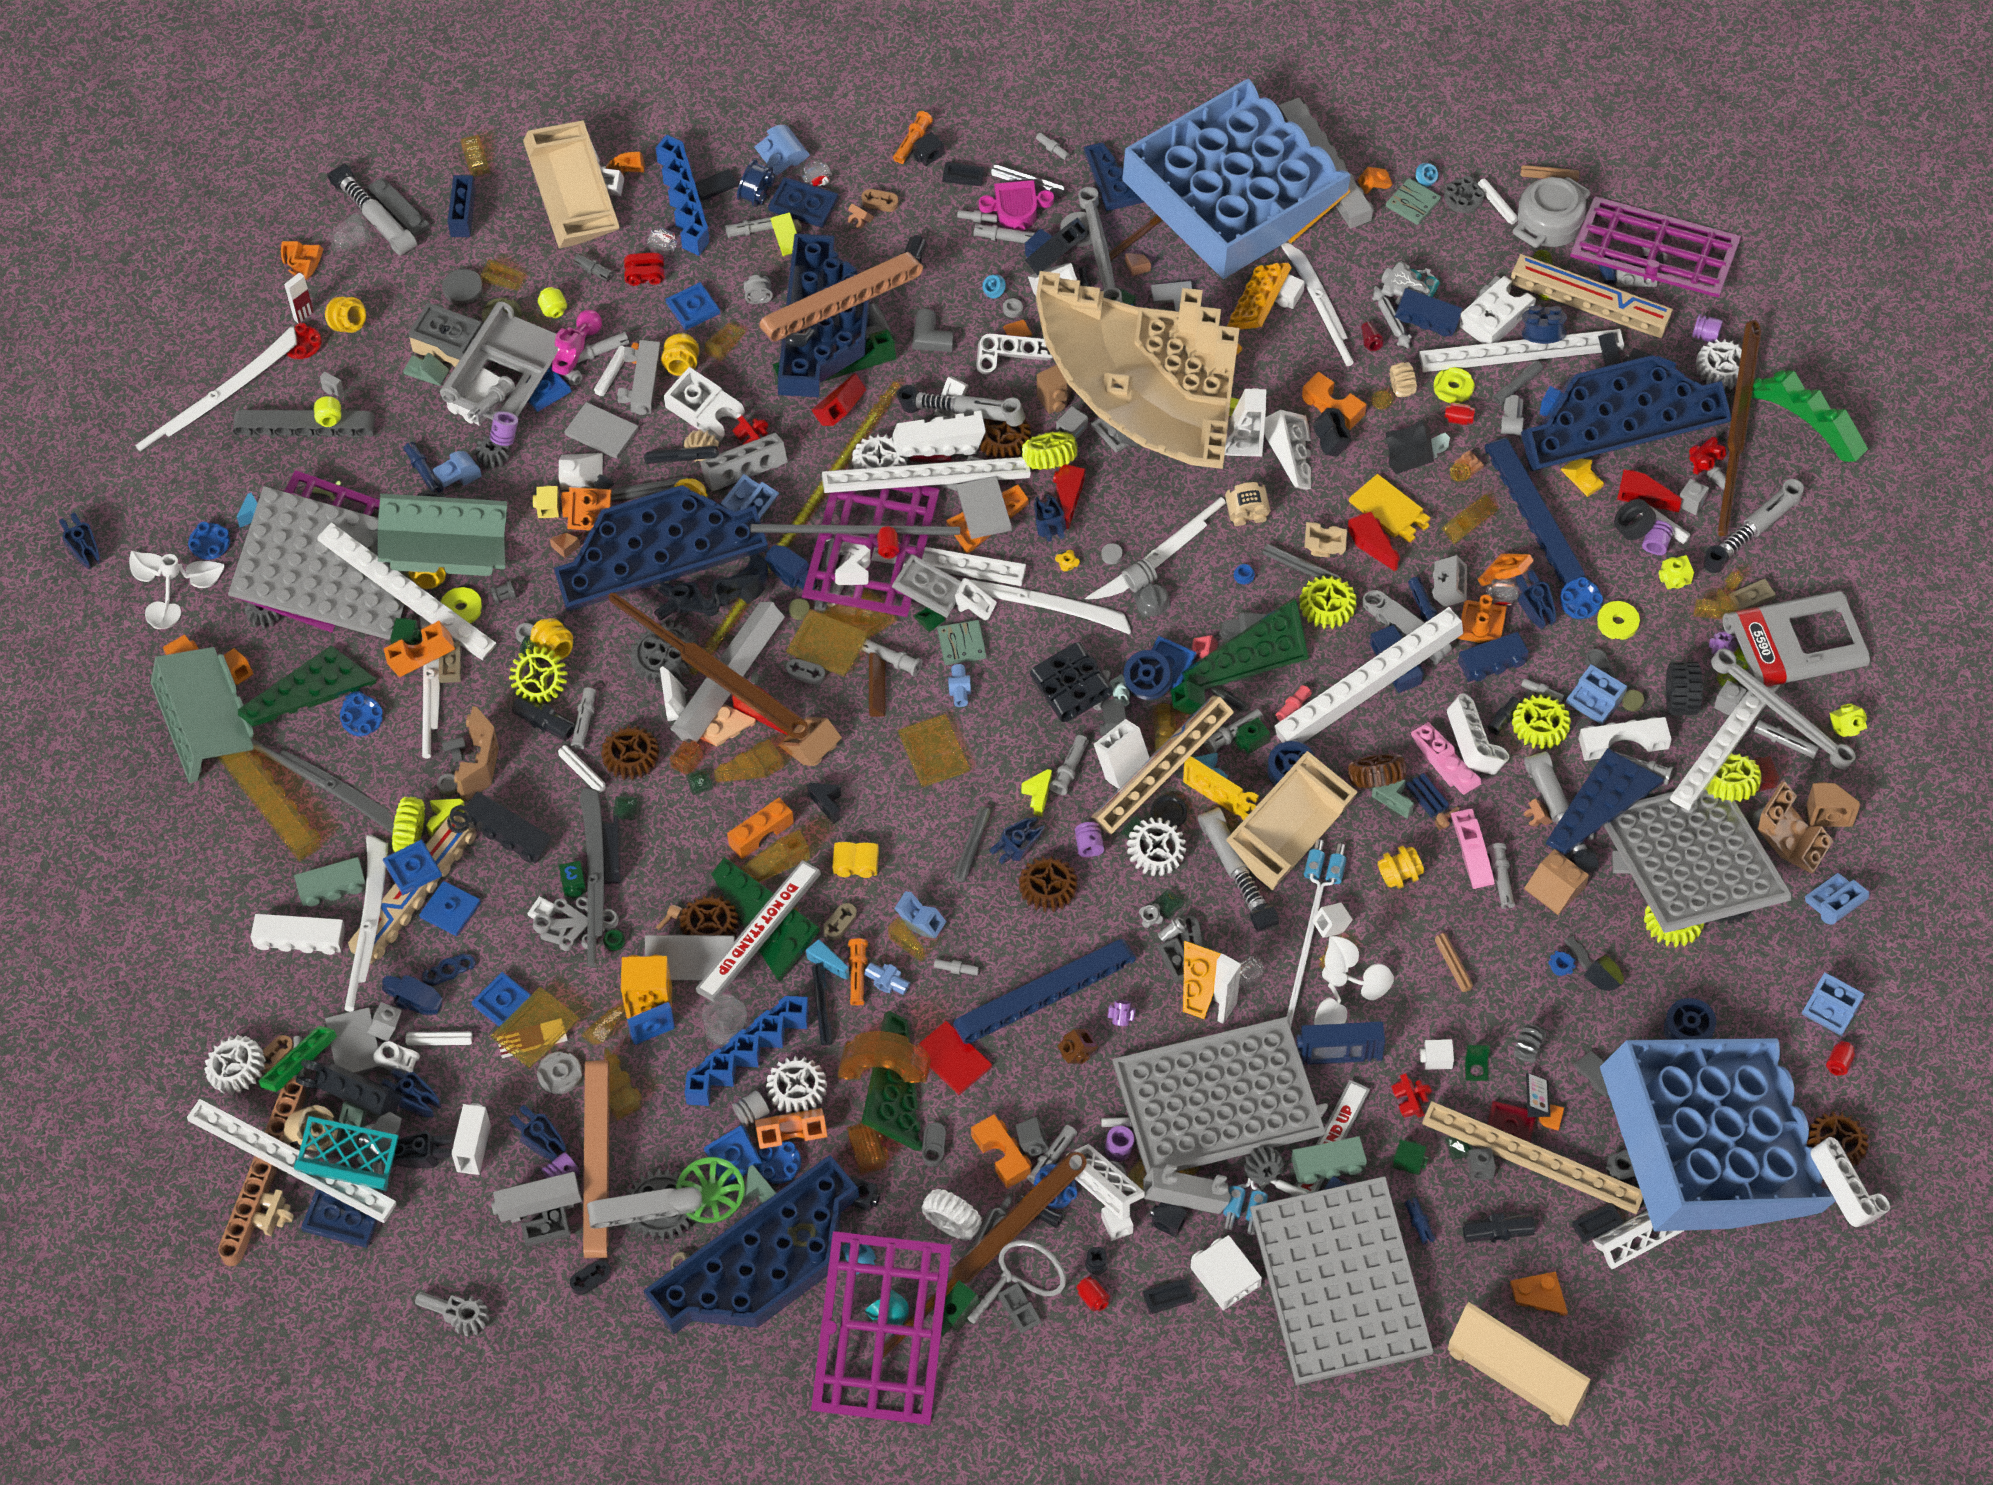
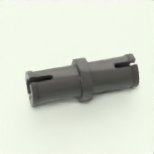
[573,253,614,282]

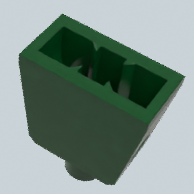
[941,1280,980,1337]

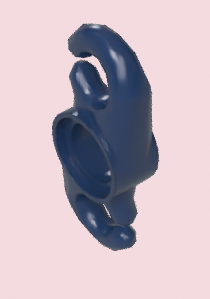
[422,953,476,986]

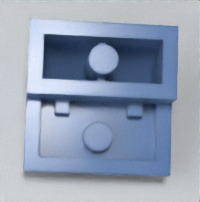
[754,125,810,175]
[720,474,779,519]
[1566,665,1627,725]
[1805,873,1869,925]
[1802,972,1865,1036]

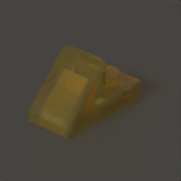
[1693,588,1739,620]

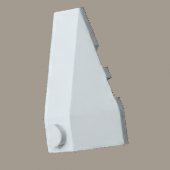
[1264,410,1311,490]

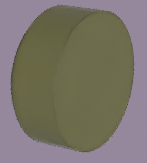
[789,599,810,620]
[1622,690,1644,712]

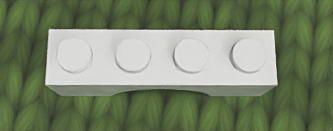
[1579,717,1671,761]

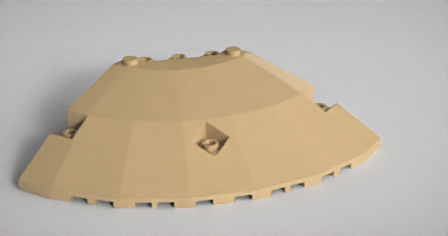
[1036,271,1239,469]

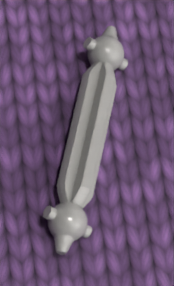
[1372,286,1412,349]

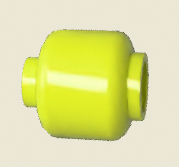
[538,287,567,318]
[314,396,341,427]

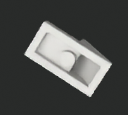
[934,376,968,420]
[835,546,870,585]
[955,578,997,620]

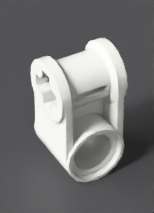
[373,1041,420,1074]

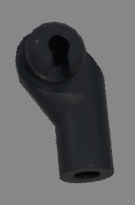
[785,327,815,347]

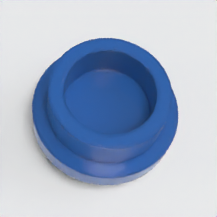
[1234,564,1255,585]

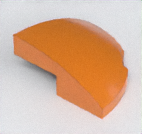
[605,152,645,176]
[281,241,324,280]

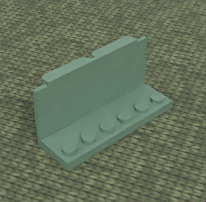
[378,493,507,576]
[151,647,254,783]

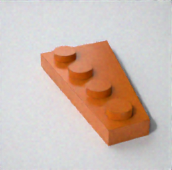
[946,485,1029,554]

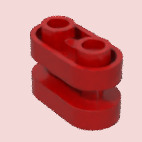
[624,253,665,286]

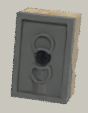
[408,302,482,367]

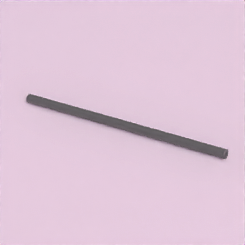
[751,524,960,535]

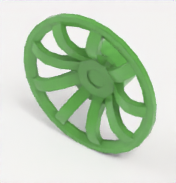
[676,1157,745,1223]

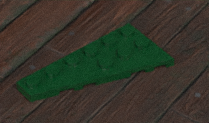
[1182,597,1309,690]
[238,645,377,727]
[711,857,821,982]
[861,1011,923,1151]

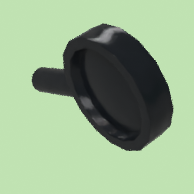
[1150,795,1187,849]

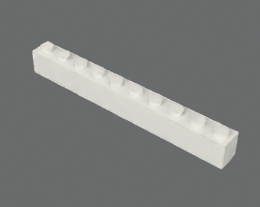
[1275,607,1463,743]

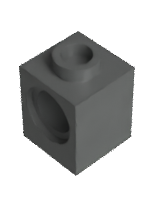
[1016,1117,1049,1158]
[1467,1148,1496,1182]
[1606,1149,1636,1182]

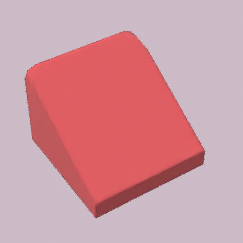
[1191,635,1218,658]

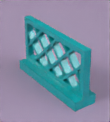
[294,1116,399,1191]

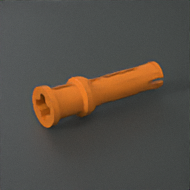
[893,111,933,164]
[848,938,868,1005]

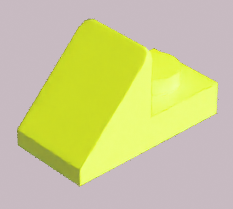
[1022,769,1052,817]
[426,799,465,837]

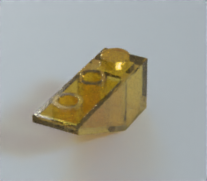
[1441,494,1499,545]
[1152,703,1176,752]
[714,739,784,783]
[741,830,810,882]
[604,1048,642,1121]

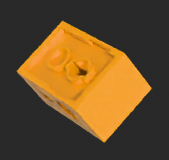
[621,954,672,1019]

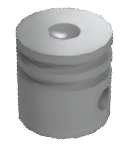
[1122,558,1157,592]
[732,1090,770,1127]

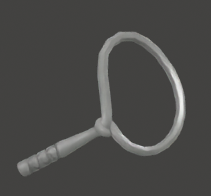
[968,1240,1066,1323]

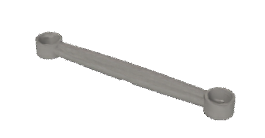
[1078,187,1122,303]
[1711,649,1855,769]

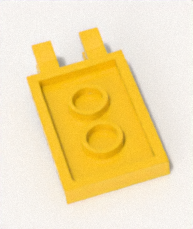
[1349,474,1430,543]
[1183,756,1259,820]

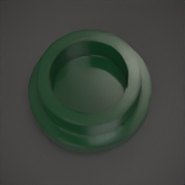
[603,929,625,951]

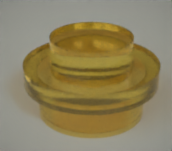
[1371,391,1392,409]
[1725,570,1744,590]

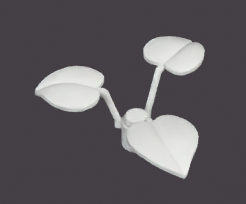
[129,551,225,629]
[1314,936,1394,1025]

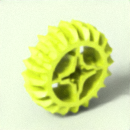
[1022,431,1078,470]
[1299,575,1357,630]
[509,647,568,704]
[1512,694,1571,750]
[1705,753,1762,803]
[392,797,425,852]
[1644,905,1704,948]

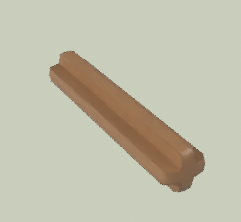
[1520,165,1580,182]
[1435,933,1473,992]

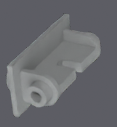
[1616,270,1657,287]

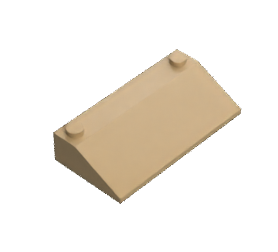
[523,120,620,248]
[1226,751,1357,890]
[1448,1302,1591,1427]

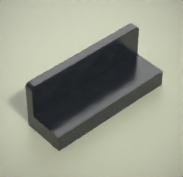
[602,815,621,884]

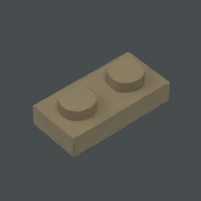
[1727,579,1776,611]
[438,641,461,683]

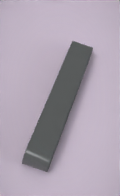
[232,410,375,437]

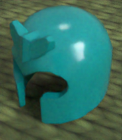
[865,1289,909,1335]

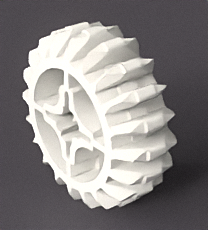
[1696,339,1742,390]
[852,434,908,469]
[1127,817,1186,876]
[204,1035,266,1095]
[766,1056,827,1114]
[921,1189,982,1241]

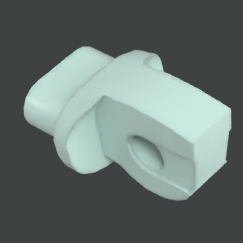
[1431,433,1450,458]
[1110,674,1130,706]

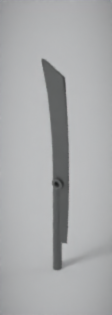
[251,739,394,833]
[580,787,604,968]

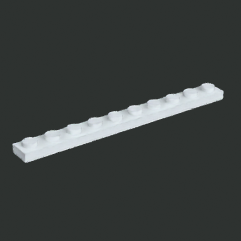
[1419,329,1624,372]
[822,457,1031,493]
[318,522,496,660]
[823,533,1026,586]
[1670,684,1781,810]
[187,1099,396,1223]

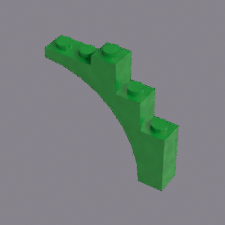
[1751,370,1868,462]

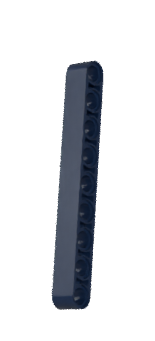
[1485,437,1585,588]
[953,939,1136,1044]

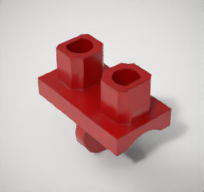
[732,415,768,445]
[1689,437,1727,475]
[1391,1073,1432,1118]

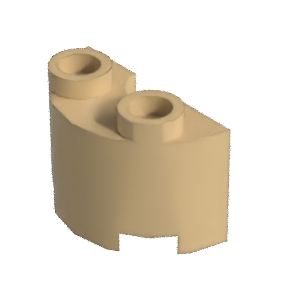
[1305,522,1347,557]

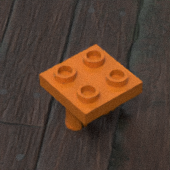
[567,487,612,530]
[1458,595,1507,643]

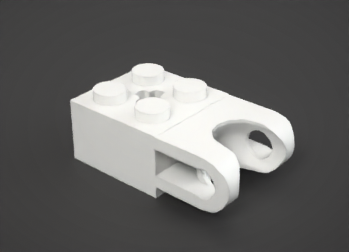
[1459,276,1536,344]
[664,367,745,441]

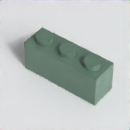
[294,857,366,907]
[1291,1136,1367,1184]

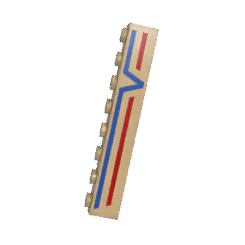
[1510,254,1673,338]
[1091,696,1234,834]
[348,816,476,964]

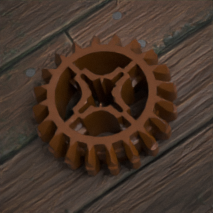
[979,418,1032,459]
[601,725,660,781]
[1348,753,1407,788]
[1019,855,1078,913]
[679,893,739,937]
[1807,1111,1869,1167]

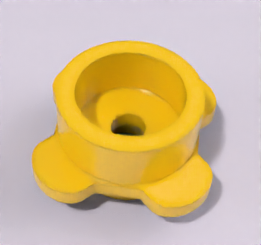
[1055,550,1080,571]

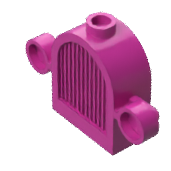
[979,180,1054,231]

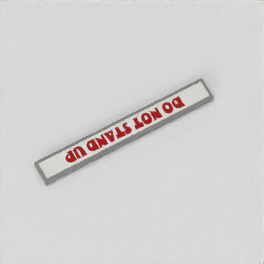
[696,860,821,1003]
[1289,1080,1370,1198]

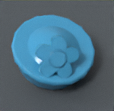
[1416,163,1438,187]
[983,274,1006,298]

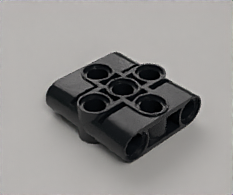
[1030,642,1113,722]

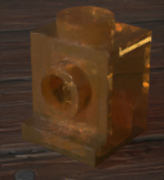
[669,741,703,777]

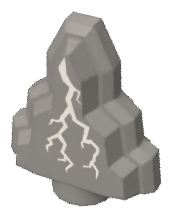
[1381,261,1430,297]

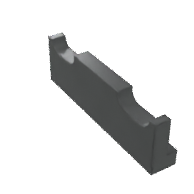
[1564,935,1593,970]

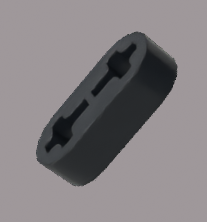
[570,1260,611,1295]

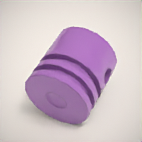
[1692,314,1723,343]
[490,411,518,446]
[1642,520,1673,555]
[1075,822,1104,857]
[1105,1126,1134,1161]
[542,1152,580,1179]

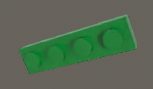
[259,1026,337,1092]

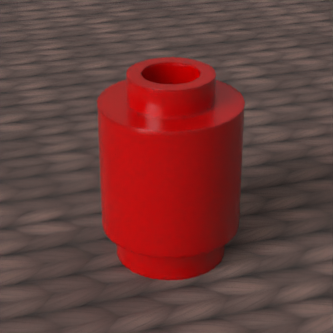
[1444,402,1475,425]
[877,526,899,559]
[1826,1041,1855,1076]
[1076,1276,1110,1311]

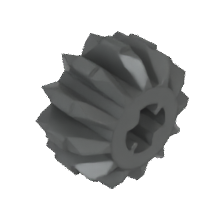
[475,436,511,469]
[245,603,281,629]
[1514,1024,1546,1063]
[1243,1145,1284,1185]

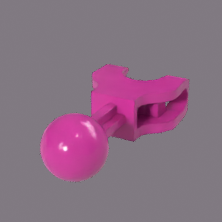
[552,309,602,375]

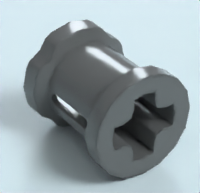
[490,580,516,604]

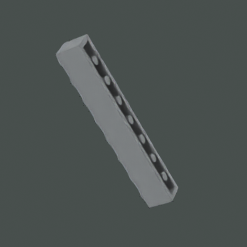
[1278,98,1374,229]

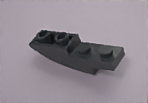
[1025,218,1090,275]

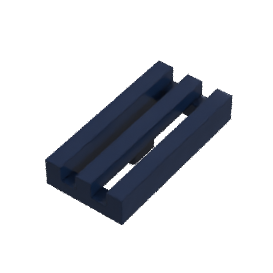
[1406,773,1449,818]

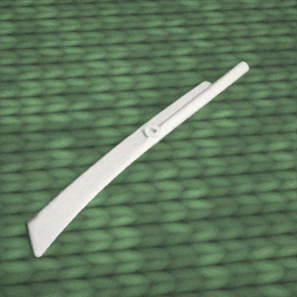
[1281,242,1353,366]
[135,326,297,451]
[1085,497,1226,599]
[968,579,1131,634]
[420,616,440,758]
[345,834,388,1012]

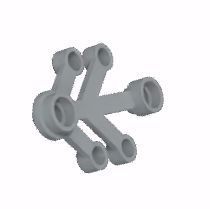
[533,897,619,951]

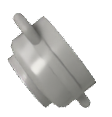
[1513,177,1590,248]

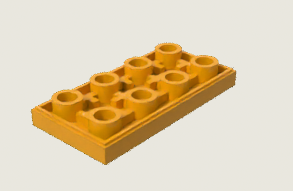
[1227,263,1292,330]

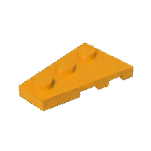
[1183,941,1221,1019]

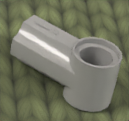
[1501,395,1523,435]

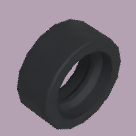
[1614,499,1656,540]

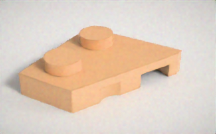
[700,704,756,746]

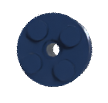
[737,159,775,207]
[1522,306,1567,344]
[1123,650,1173,700]
[1267,741,1315,786]
[1664,998,1716,1040]

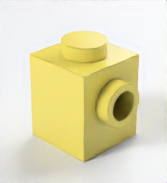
[533,485,559,518]

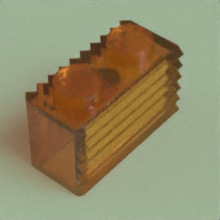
[847,1123,889,1175]

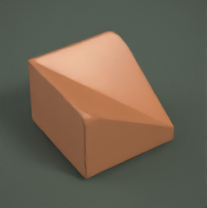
[1125,253,1151,276]
[550,533,580,558]

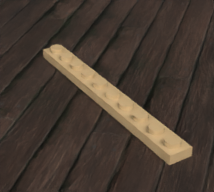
[1422,1101,1643,1214]

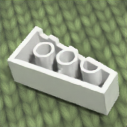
[1225,388,1266,456]
[893,411,985,457]

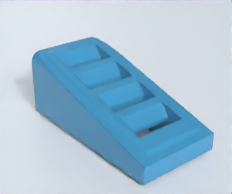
[806,939,850,979]

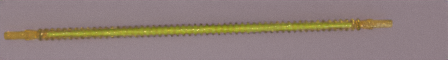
[689,381,900,675]

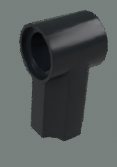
[900,235,927,264]

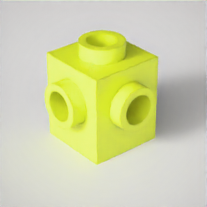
[1659,555,1694,589]
[1830,703,1867,737]

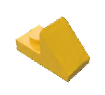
[1561,459,1604,497]

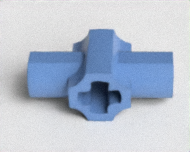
[948,664,971,707]
[864,962,910,995]

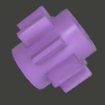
[1709,632,1737,655]
[1108,1000,1136,1026]

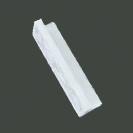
[1213,953,1241,1024]
[1067,1144,1145,1220]
[1593,1211,1685,1269]

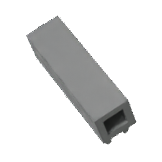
[617,340,660,415]
[1143,1164,1231,1214]
[491,1172,582,1223]

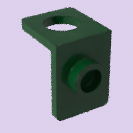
[1465,1045,1490,1081]

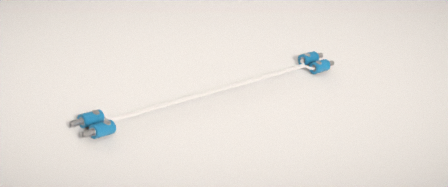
[1223,839,1347,1235]

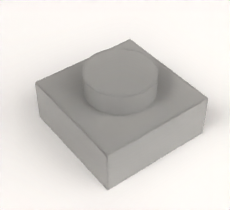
[320,371,344,396]
[540,917,569,944]

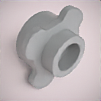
[1139,903,1163,928]

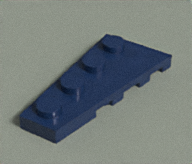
[1084,142,1144,211]

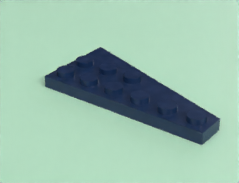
[1546,748,1665,855]

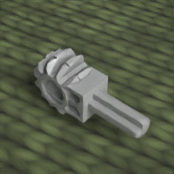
[415,1292,489,1337]

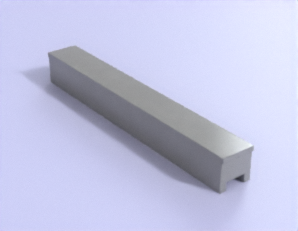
[670,602,784,742]

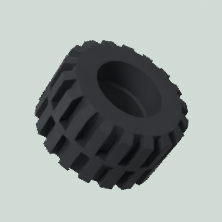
[1666,661,1703,715]

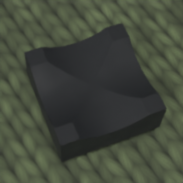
[1385,420,1434,474]

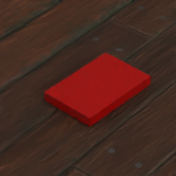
[913,1021,992,1095]

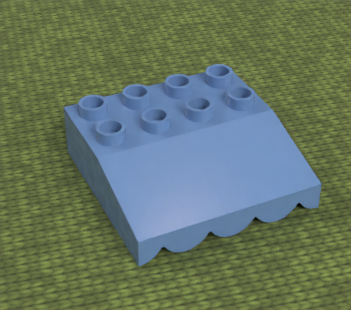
[1122,79,1351,279]
[1600,1038,1836,1232]

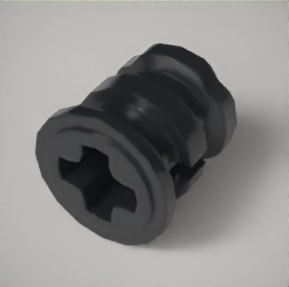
[592,474,615,489]
[1085,1247,1108,1275]

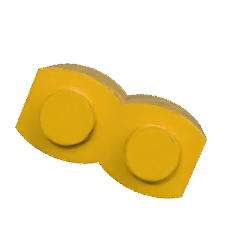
[832,842,879,878]

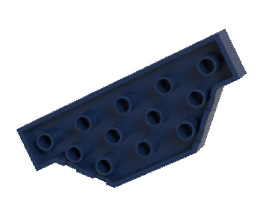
[778,234,870,397]
[1521,355,1731,472]
[554,485,768,612]
[643,1155,860,1335]

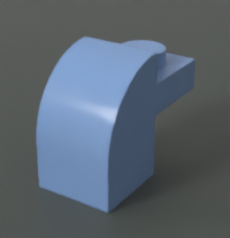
[433,451,482,488]
[894,891,946,939]

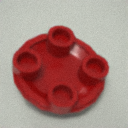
[286,323,322,359]

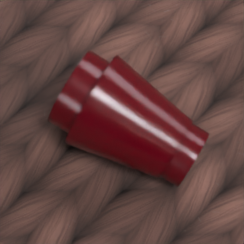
[1361,322,1383,351]

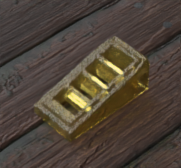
[460,135,490,177]
[480,259,526,291]
[705,323,745,362]
[888,917,925,962]
[581,1005,625,1045]

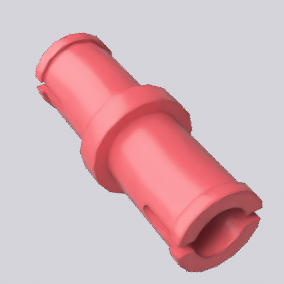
[1276,685,1312,722]

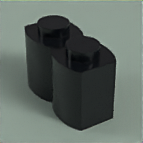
[1313,407,1351,457]

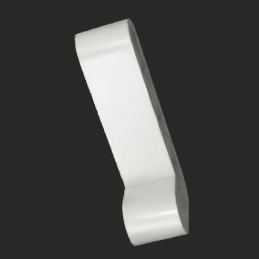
[976,334,1053,374]
[1447,694,1509,774]
[1811,1137,1890,1227]

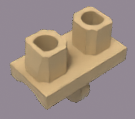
[252,1189,294,1236]

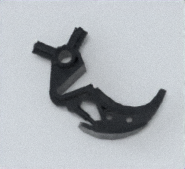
[654,553,768,621]

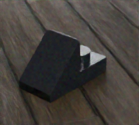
[807,783,841,824]

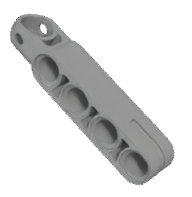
[1362,590,1452,665]
[587,1187,702,1229]

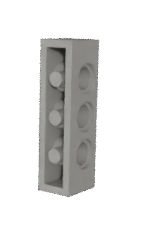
[700,433,788,491]

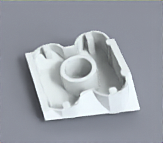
[660,666,687,721]

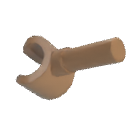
[1435,807,1460,830]
[656,905,682,930]

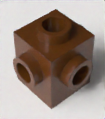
[1057,1029,1099,1064]

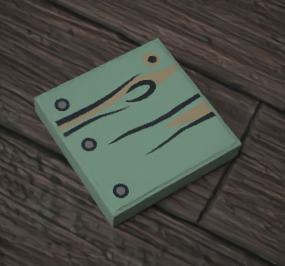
[1386,178,1441,225]
[937,620,986,665]

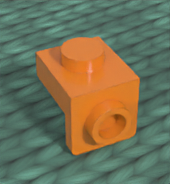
[1357,167,1393,194]

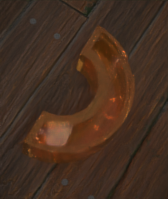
[838,1031,931,1083]

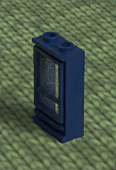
[1296,1021,1385,1065]

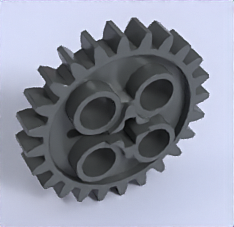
[629,622,698,684]
[627,1169,695,1242]

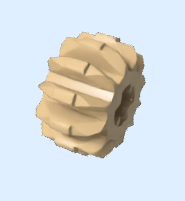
[1389,362,1417,397]
[684,429,719,462]

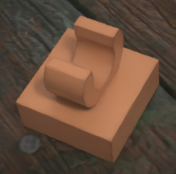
[848,204,874,229]
[1454,451,1484,478]
[1524,798,1553,827]

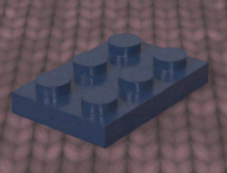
[768,177,839,228]
[301,1188,378,1248]

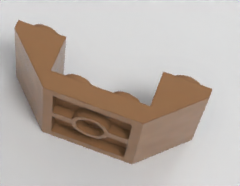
[454,706,499,802]
[1758,781,1833,873]

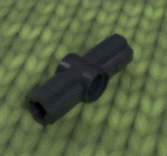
[511,696,575,741]
[1462,1213,1535,1243]

